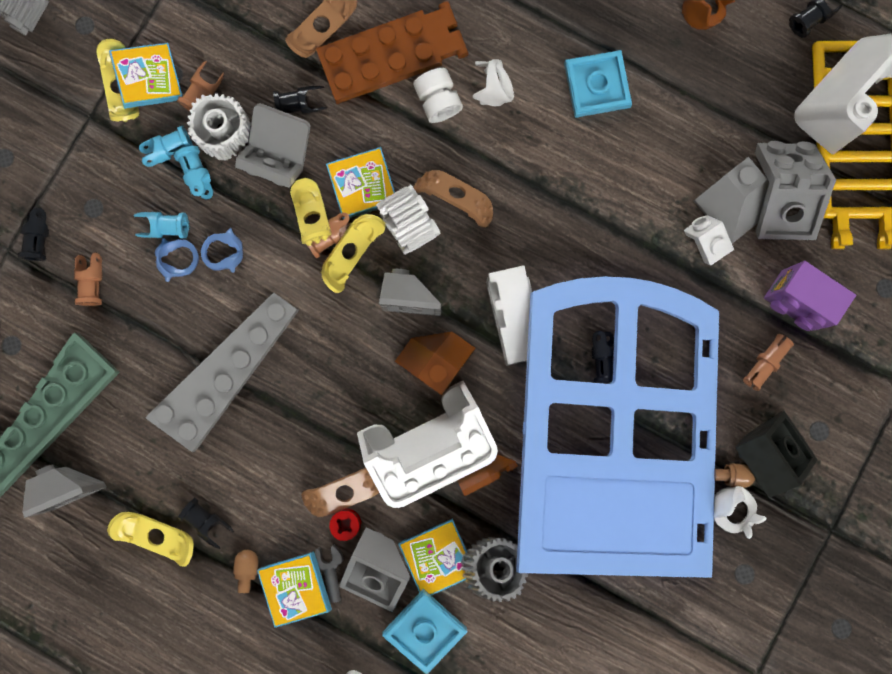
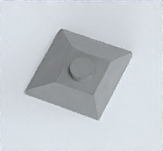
[694,157,769,244]
[379,269,441,316]
[22,465,107,518]
[339,527,410,612]

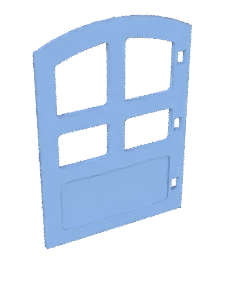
[516,276,719,578]

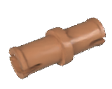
[743,334,794,391]

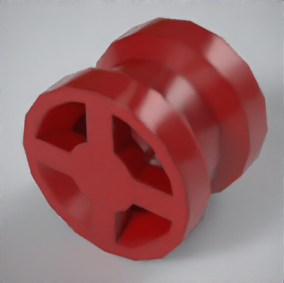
[329,508,362,541]

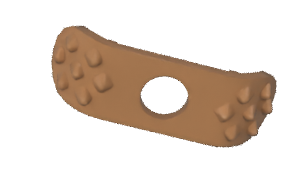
[285,0,357,58]
[414,170,493,227]
[302,467,379,517]

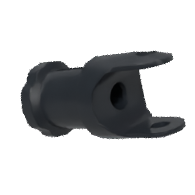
[789,0,843,38]
[273,85,328,114]
[18,208,49,261]
[591,331,614,383]
[177,498,234,549]

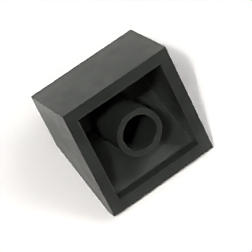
[735,411,818,498]

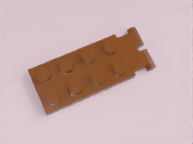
[316,1,469,104]

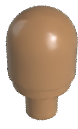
[715,463,755,488]
[233,549,259,593]

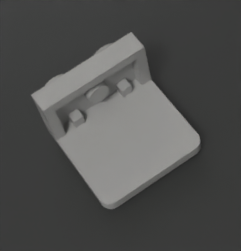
[235,103,310,188]

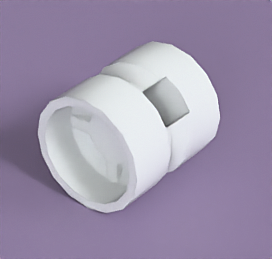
[413,68,463,123]

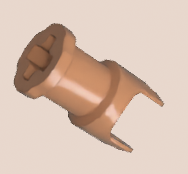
[177,61,224,112]
[306,213,351,259]
[74,253,102,306]

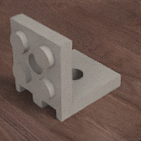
[755,141,836,240]

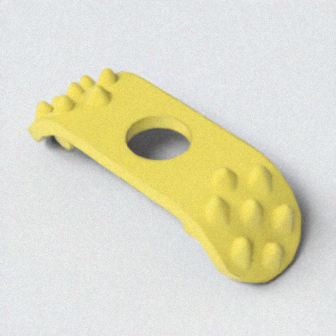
[96,39,140,122]
[290,178,331,246]
[321,214,386,293]
[107,512,194,567]

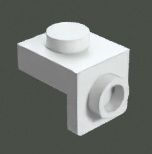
[684,215,734,266]

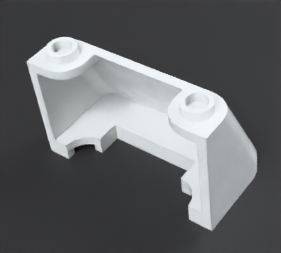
[794,33,892,155]
[357,381,498,508]

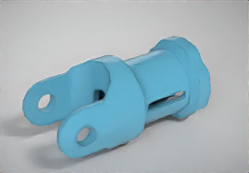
[139,126,193,167]
[174,146,213,200]
[134,212,189,238]

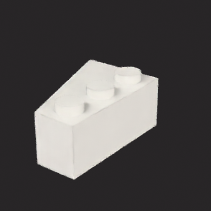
[486,265,532,366]

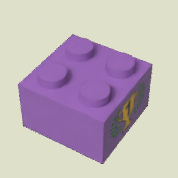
[764,261,856,331]

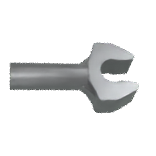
[315,544,344,603]

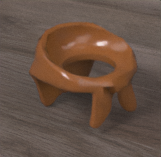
[682,0,736,30]

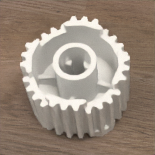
[187,94,251,160]
[376,185,441,255]

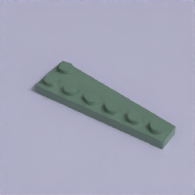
[0,332,120,497]

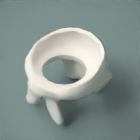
[473,59,514,106]
[714,486,767,539]

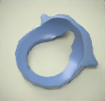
[201,228,243,273]
[155,238,199,282]

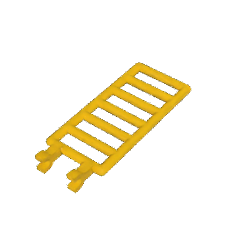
[812,41,892,249]

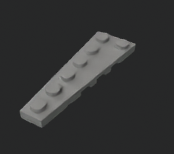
[146,293,299,452]

